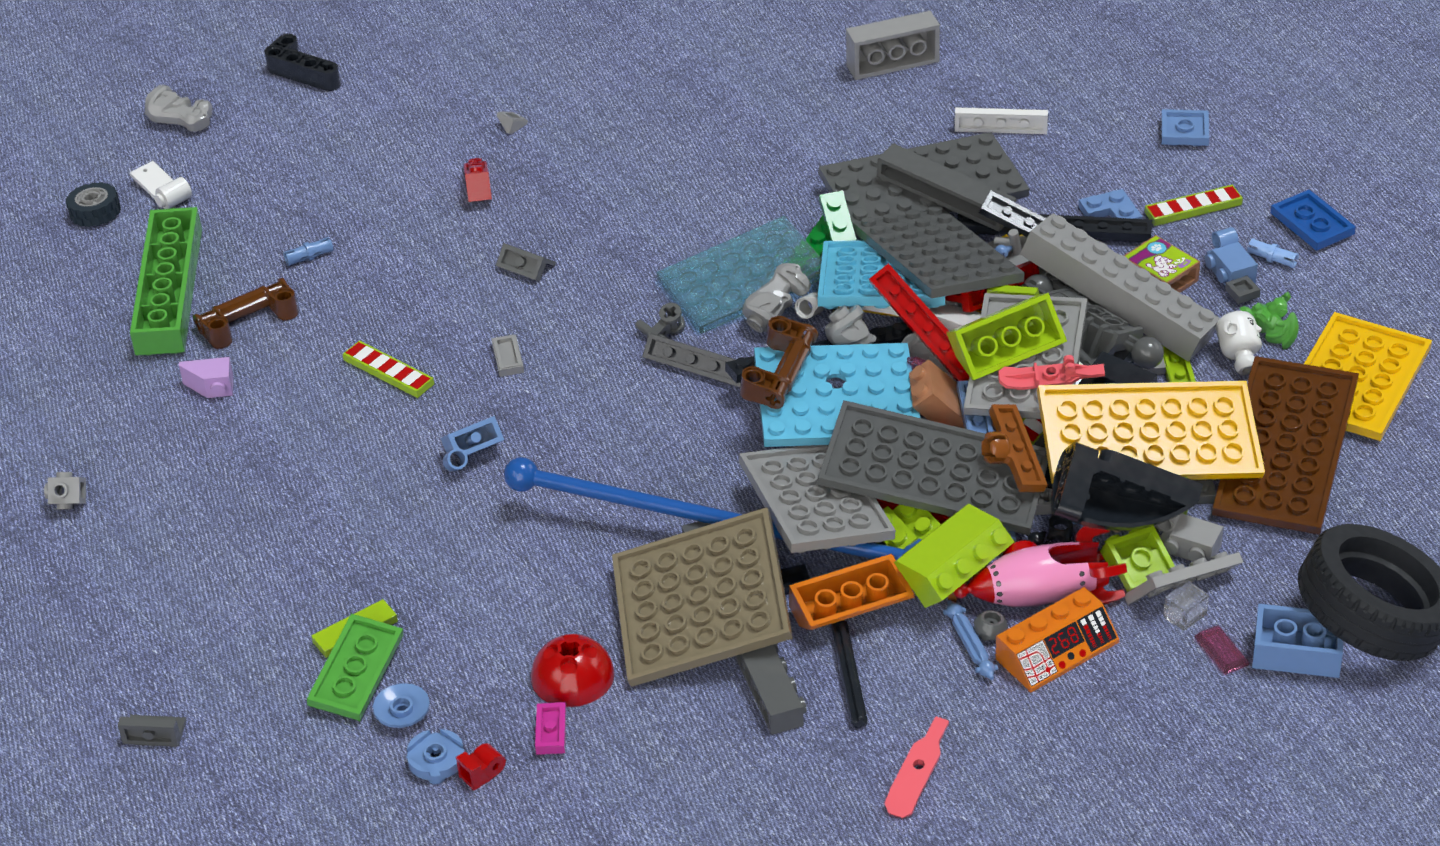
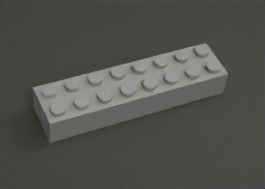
[1020,213,1220,362]

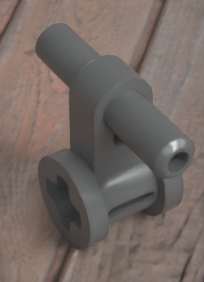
[635,303,685,339]

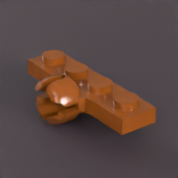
[981,404,1048,492]

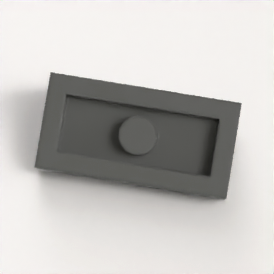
[495,243,556,281]
[118,715,187,747]

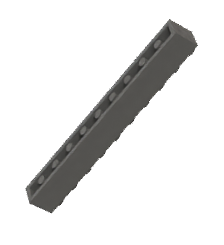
[681,521,807,735]

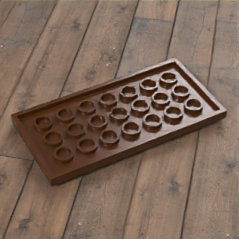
[1212,356,1359,535]

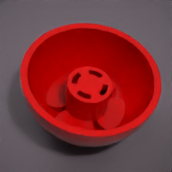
[531,634,614,707]

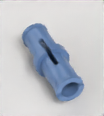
[283,237,334,266]

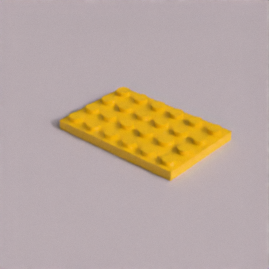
[1304,312,1432,441]

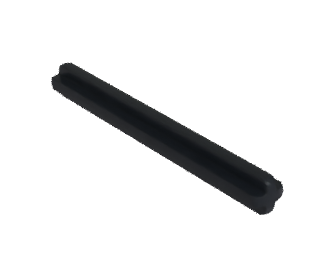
[831,620,868,729]

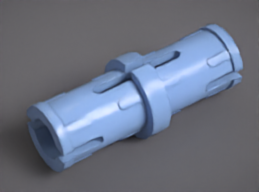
[1247,238,1299,268]

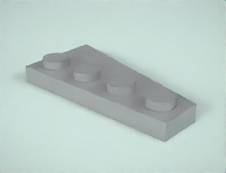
[1125,551,1243,605]

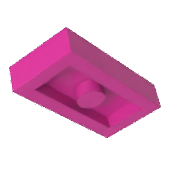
[535,702,566,755]

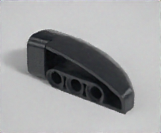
[1051,441,1203,531]

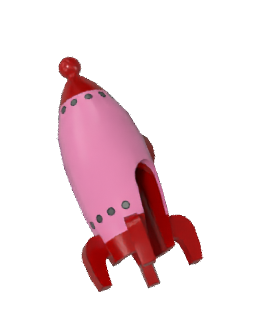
[953,526,1127,607]

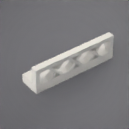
[955,108,1048,134]

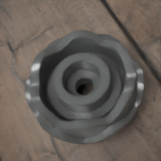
[973,610,1008,641]

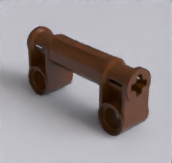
[193,278,299,349]
[740,316,818,409]

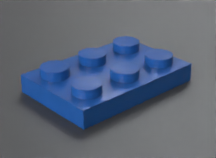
[1270,189,1356,251]

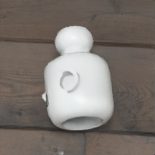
[1216,311,1262,375]

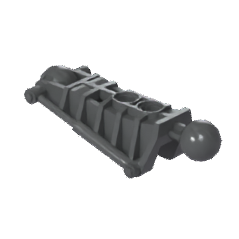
[1021,274,1164,369]

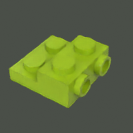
[876,504,941,549]
[1100,526,1175,592]

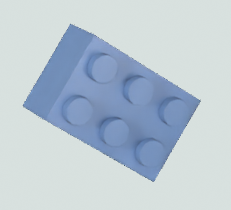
[1252,604,1344,678]

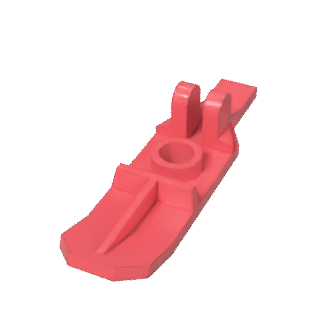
[998,355,1105,390]
[885,716,949,819]

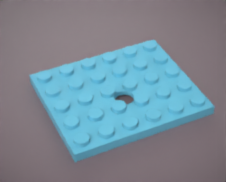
[817,241,945,309]
[754,343,920,447]

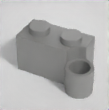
[1155,514,1224,561]

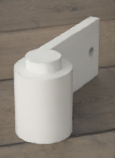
[130,161,192,209]

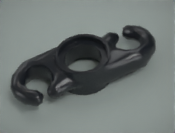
[1045,514,1073,544]

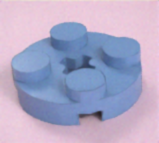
[407,729,464,784]

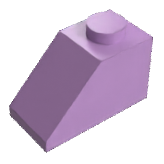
[179,357,233,398]

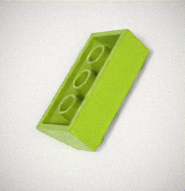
[946,293,1067,380]
[894,504,1014,608]

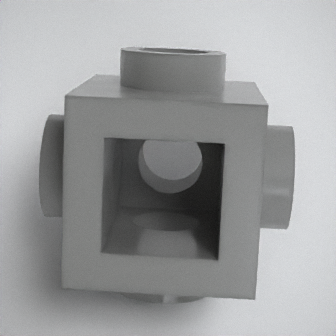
[44,472,86,509]

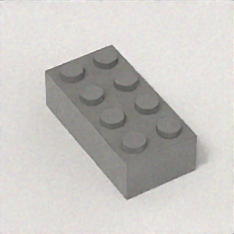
[846,11,940,80]

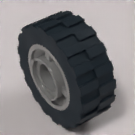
[66,182,121,227]

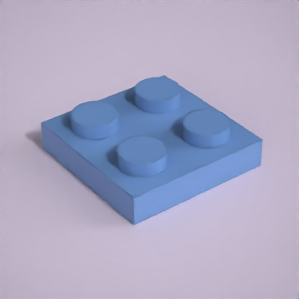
[1161,109,1209,146]

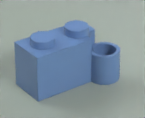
[1205,227,1258,286]
[440,416,504,472]

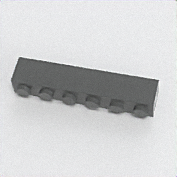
[876,143,1016,232]

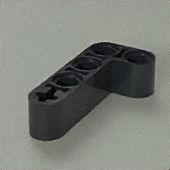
[264,33,341,91]

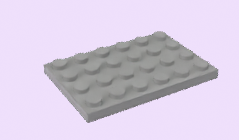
[964,293,1088,419]
[739,445,896,553]

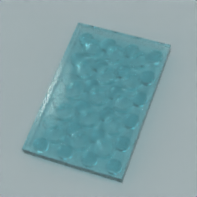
[656,216,822,334]

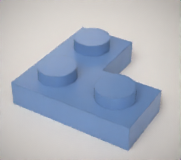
[1078,189,1142,219]

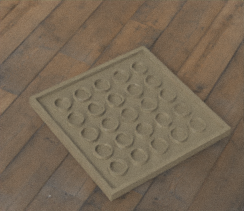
[612,507,793,687]

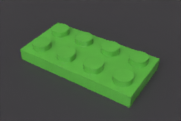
[307,614,403,721]

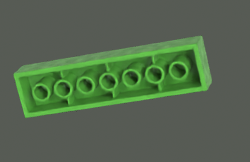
[130,207,202,355]

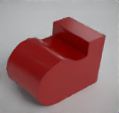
[456,743,506,791]

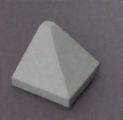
[497,111,528,134]

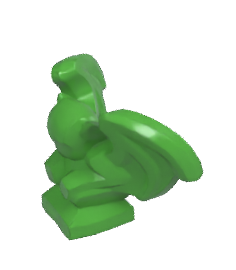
[1240,292,1299,349]

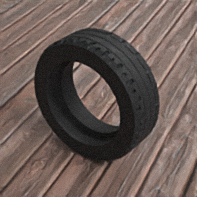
[1298,524,1440,661]

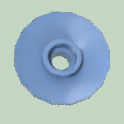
[373,683,430,728]

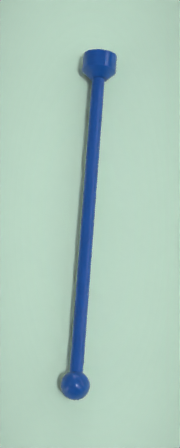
[504,457,922,560]

